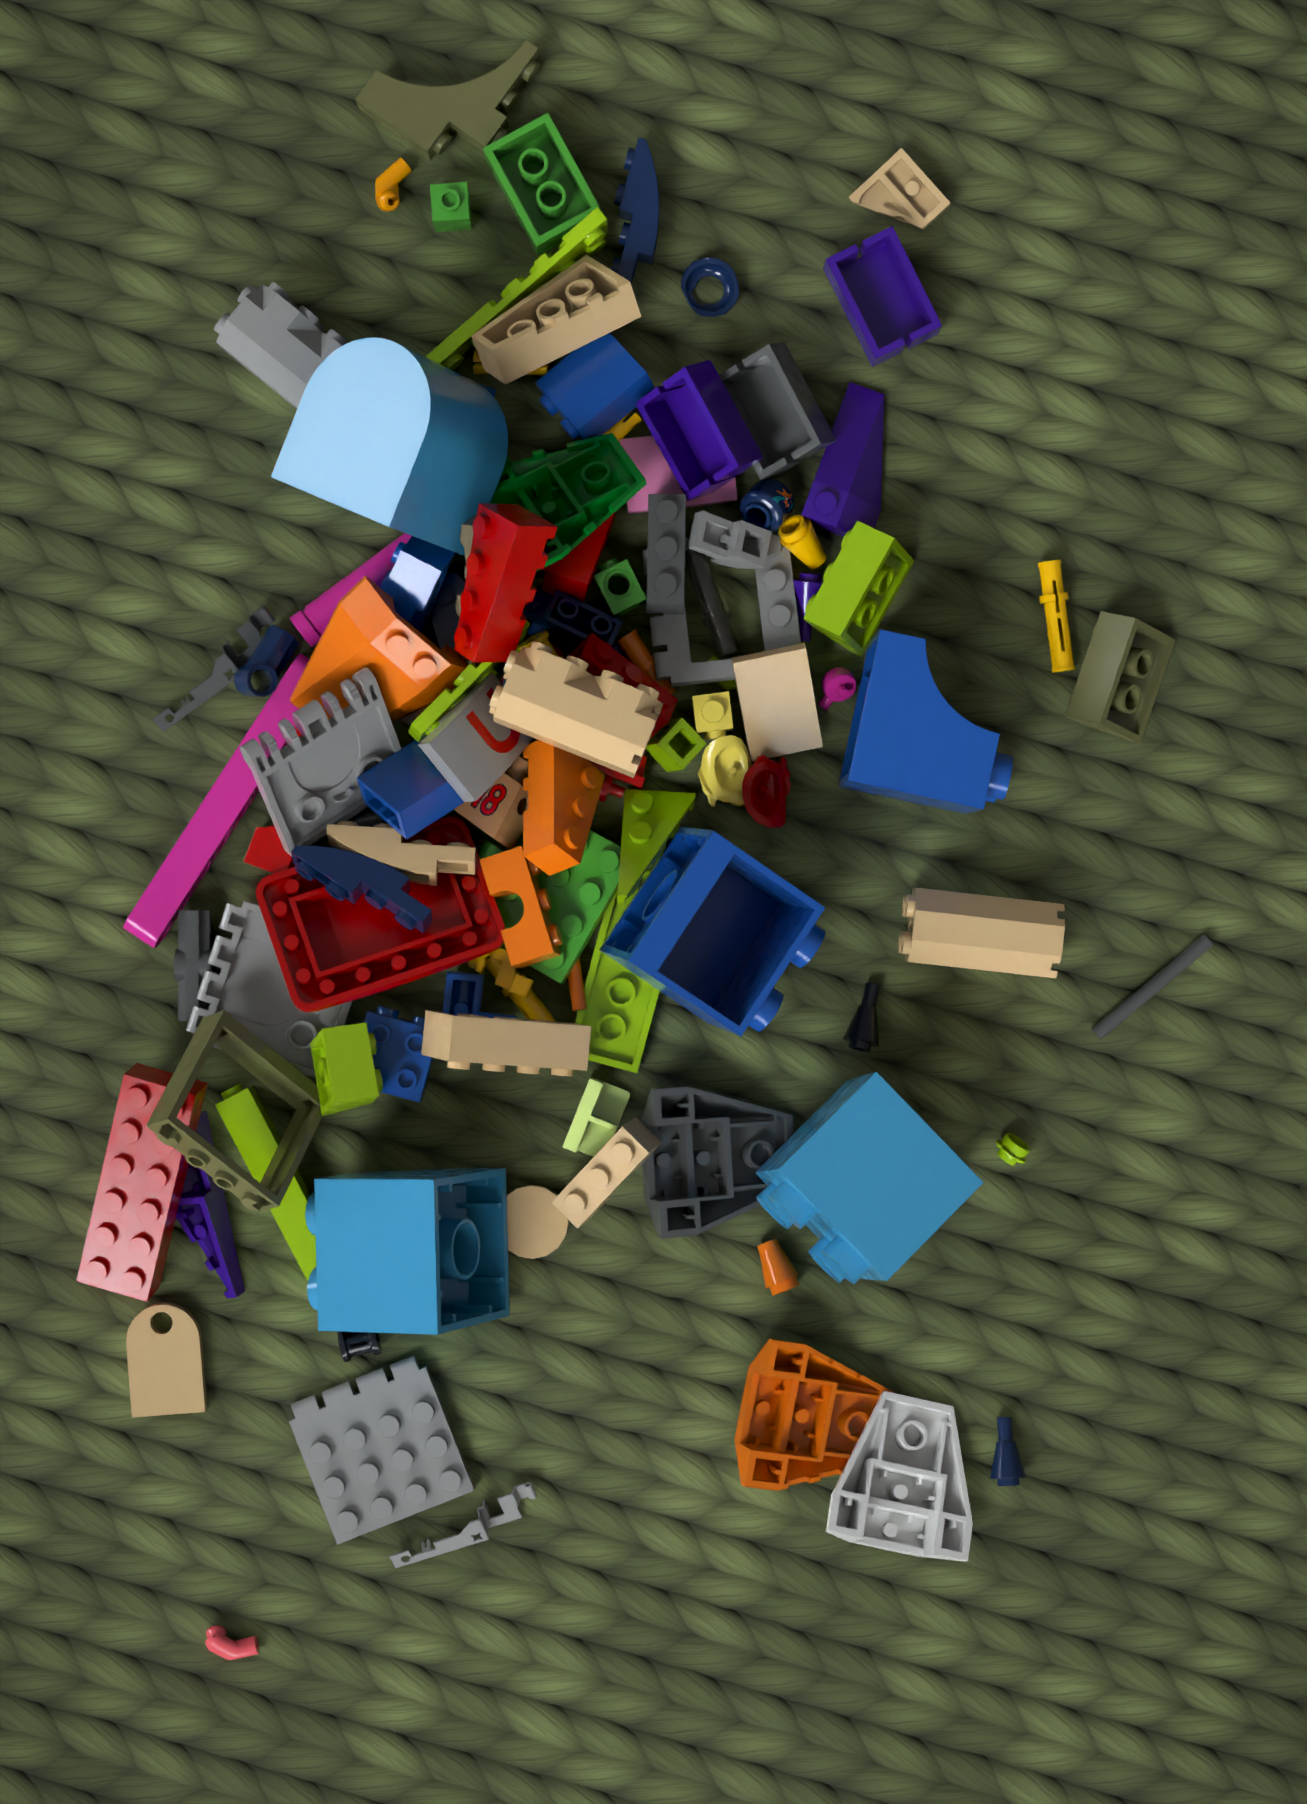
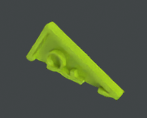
[617,789,695,904]

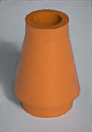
[757,1238,799,1296]

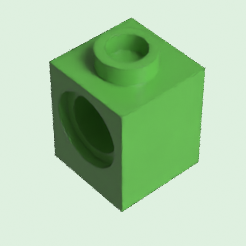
[430,182,472,232]
[594,558,647,618]

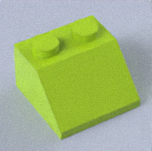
[310,1022,383,1116]

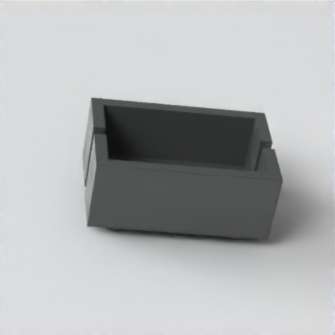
[719,342,837,480]

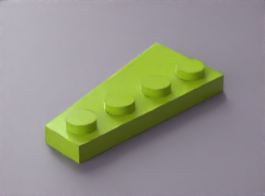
[408,620,530,743]

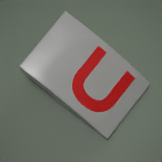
[418,673,533,802]

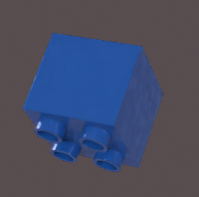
[599,827,825,1036]

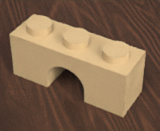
[551,1117,662,1229]

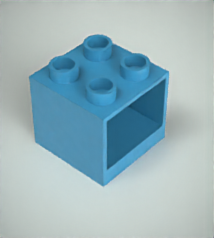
[755,1072,984,1284]

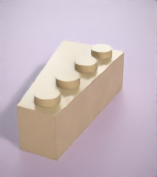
[471,255,642,385]
[421,1010,591,1077]

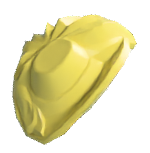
[698,735,752,807]

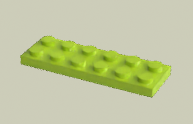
[575,851,664,1073]

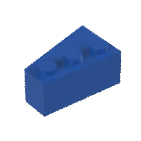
[380,536,455,634]

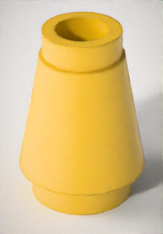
[778,515,827,569]

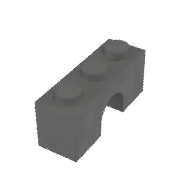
[647,494,686,614]

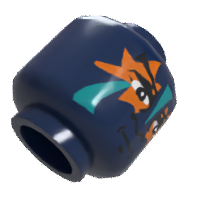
[739,478,794,532]

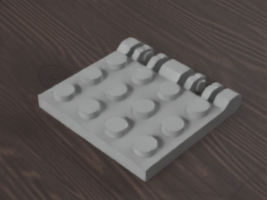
[240,667,401,857]

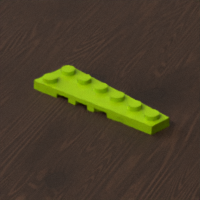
[426,207,608,370]

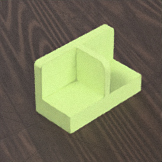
[563,1076,630,1157]

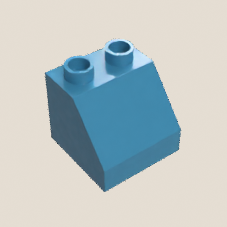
[305,1168,510,1335]

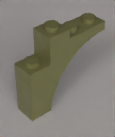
[355,40,541,161]

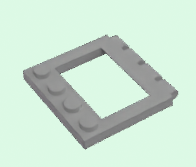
[642,528,801,687]

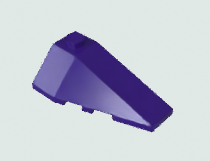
[801,382,884,537]

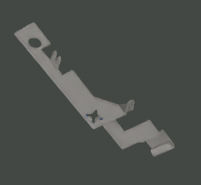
[389,1482,537,1568]

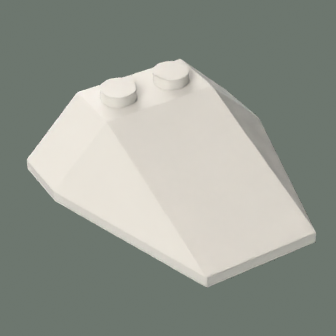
[826,1391,973,1562]

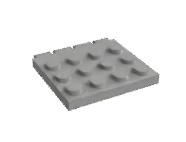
[186,900,352,1078]
[289,1355,475,1545]

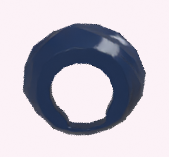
[681,257,739,317]

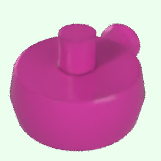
[818,667,856,710]

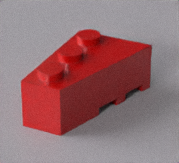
[541,510,618,603]

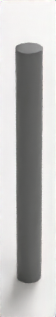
[1091,934,1213,1040]

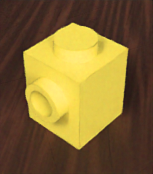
[691,691,733,741]

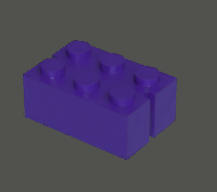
[823,226,942,367]
[635,360,764,501]

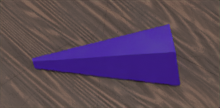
[176,1111,245,1298]

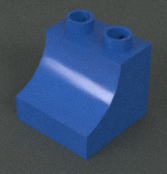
[838,629,1013,814]

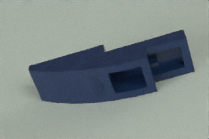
[611,137,659,286]
[522,587,623,649]
[291,846,433,933]

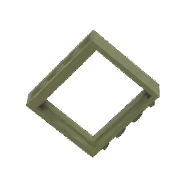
[146,1010,323,1212]

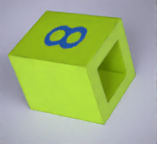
[646,717,707,772]

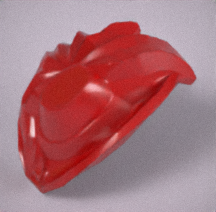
[742,755,791,828]

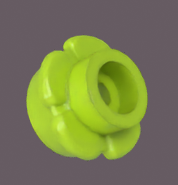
[996,1132,1031,1166]

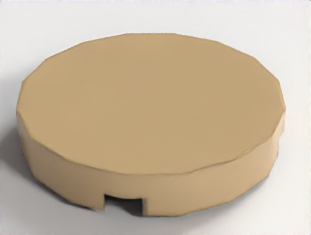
[507,1185,569,1259]

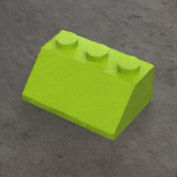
[803,521,914,657]

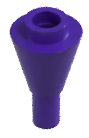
[793,572,823,642]

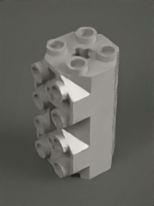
[214,282,348,409]

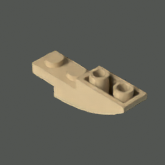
[327,821,476,886]

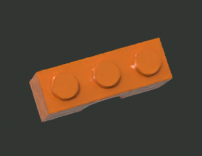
[480,846,563,969]

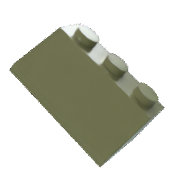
[1065,611,1176,744]

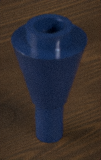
[990,1417,1026,1486]

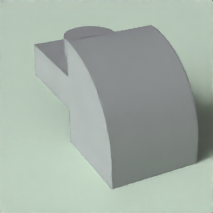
[687,510,772,569]

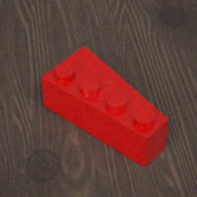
[454,503,558,662]

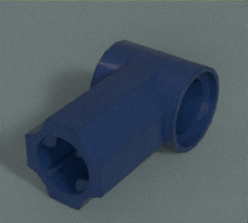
[234,625,299,697]

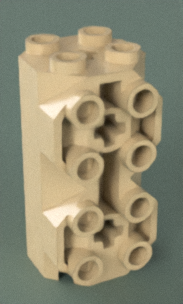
[489,641,663,778]
[898,888,1065,978]

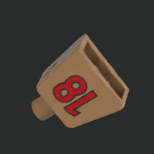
[454,756,528,849]

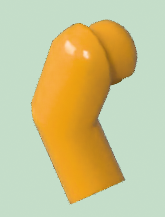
[375,157,412,212]

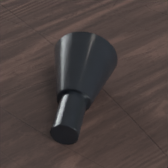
[843,982,880,1052]

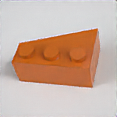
[523,740,605,876]

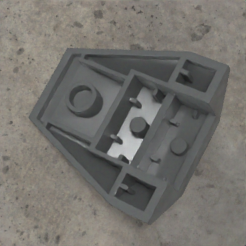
[641,1086,794,1239]

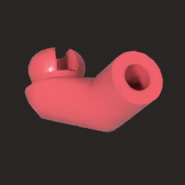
[205,1625,259,1660]

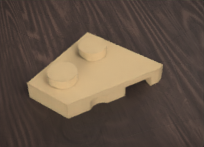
[849,148,951,230]

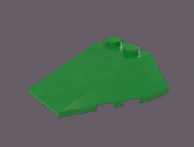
[490,433,647,572]

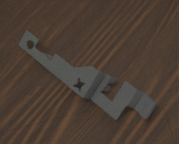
[152,605,275,732]

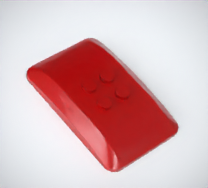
[256,816,505,1013]

